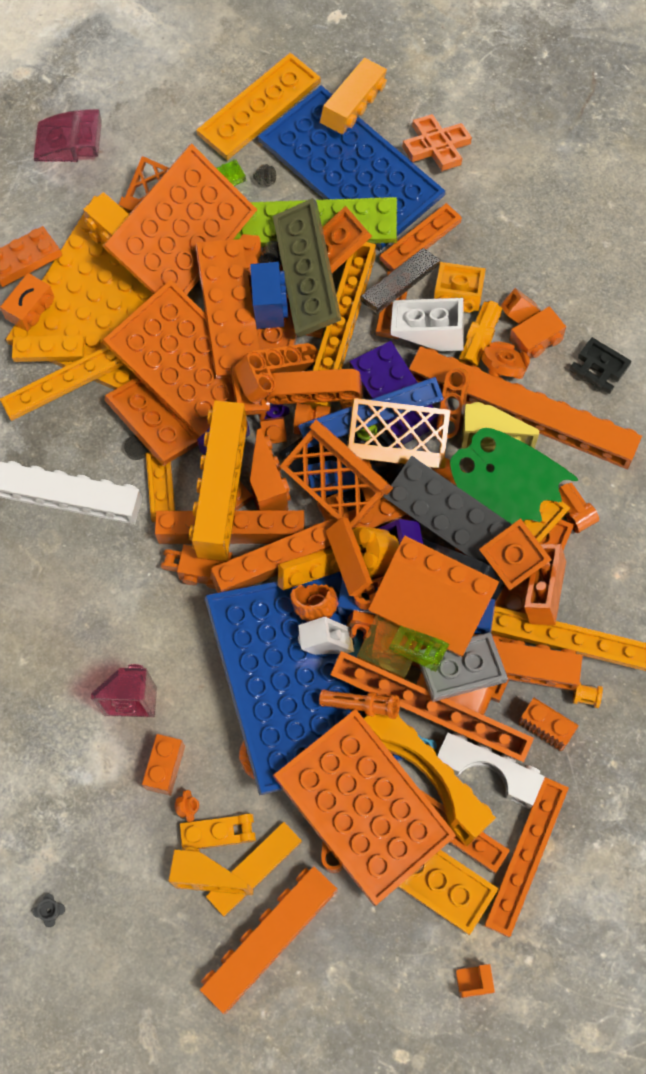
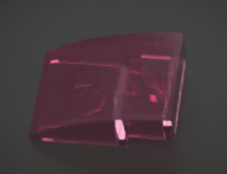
[34,109,102,162]

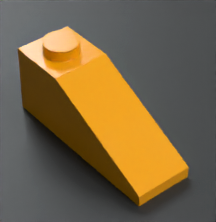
[169,847,254,896]

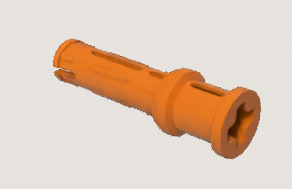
[319,690,400,719]

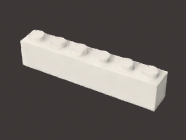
[0,461,142,524]

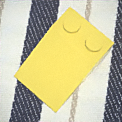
[461,402,539,452]

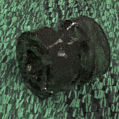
[259,241,282,269]

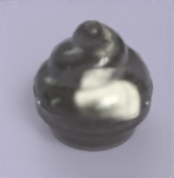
[253,164,276,187]

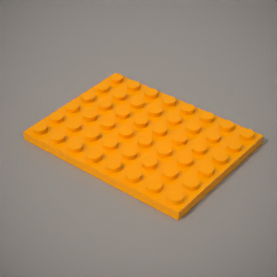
[6,196,188,390]

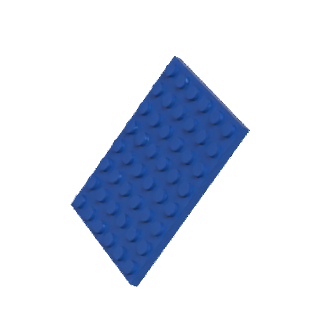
[205,572,406,795]

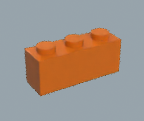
[525,544,566,625]

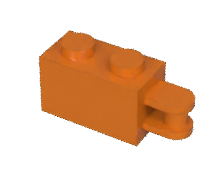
[160,544,233,589]

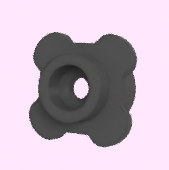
[33,894,65,927]

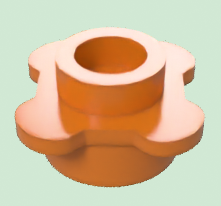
[175,790,200,822]

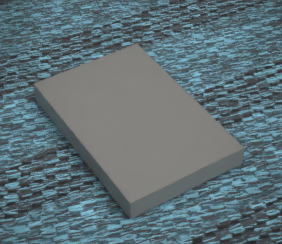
[416,632,508,702]

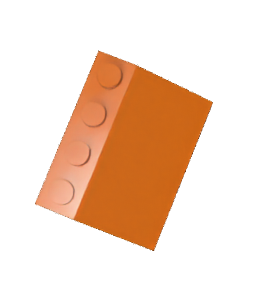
[368,535,499,657]

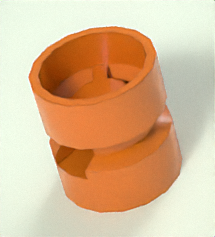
[294,403,331,435]

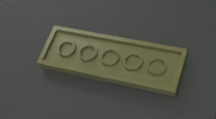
[273,198,341,337]

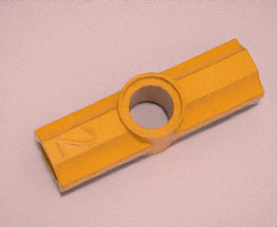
[459,300,503,367]

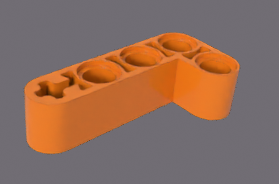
[235,343,318,403]
[266,369,362,409]

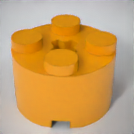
[353,526,399,579]

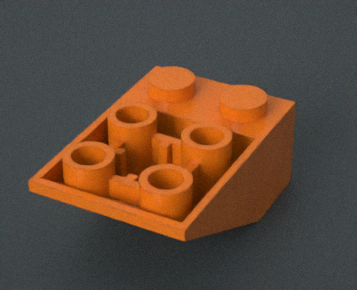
[250,428,291,511]

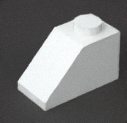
[298,617,354,655]

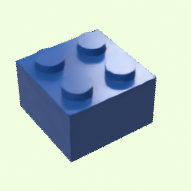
[250,262,288,329]

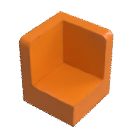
[500,288,541,324]
[456,964,495,998]

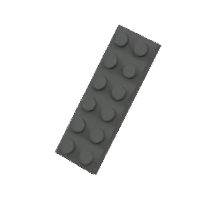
[383,455,512,568]

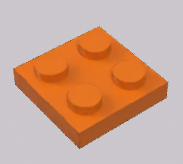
[479,518,552,590]

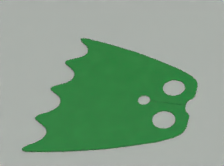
[450,428,578,524]

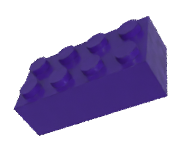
[350,341,438,448]

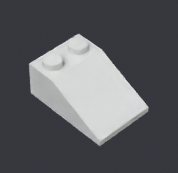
[391,298,464,351]

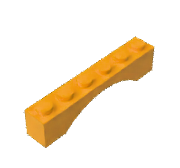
[364,713,496,846]

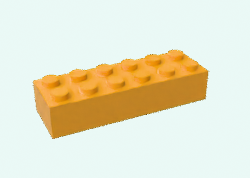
[189,401,248,561]

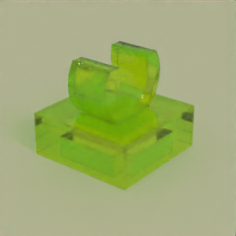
[217,159,246,186]

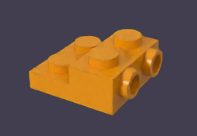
[434,262,486,313]

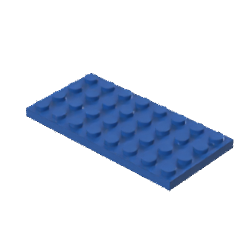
[258,85,445,250]

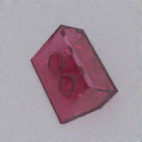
[91,664,157,717]

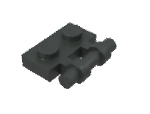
[569,337,632,394]

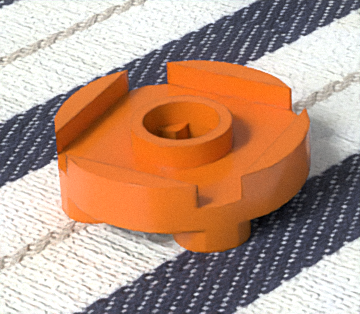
[482,342,530,379]

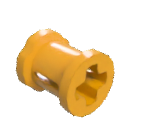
[572,682,603,708]

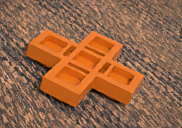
[402,114,472,171]

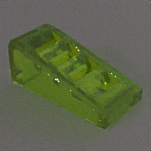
[389,625,449,672]

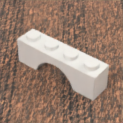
[437,732,545,810]

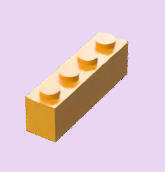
[320,58,387,135]

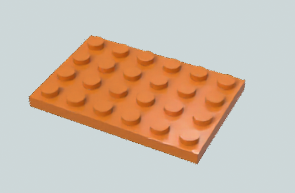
[102,143,257,295]
[103,279,235,437]
[273,709,456,906]

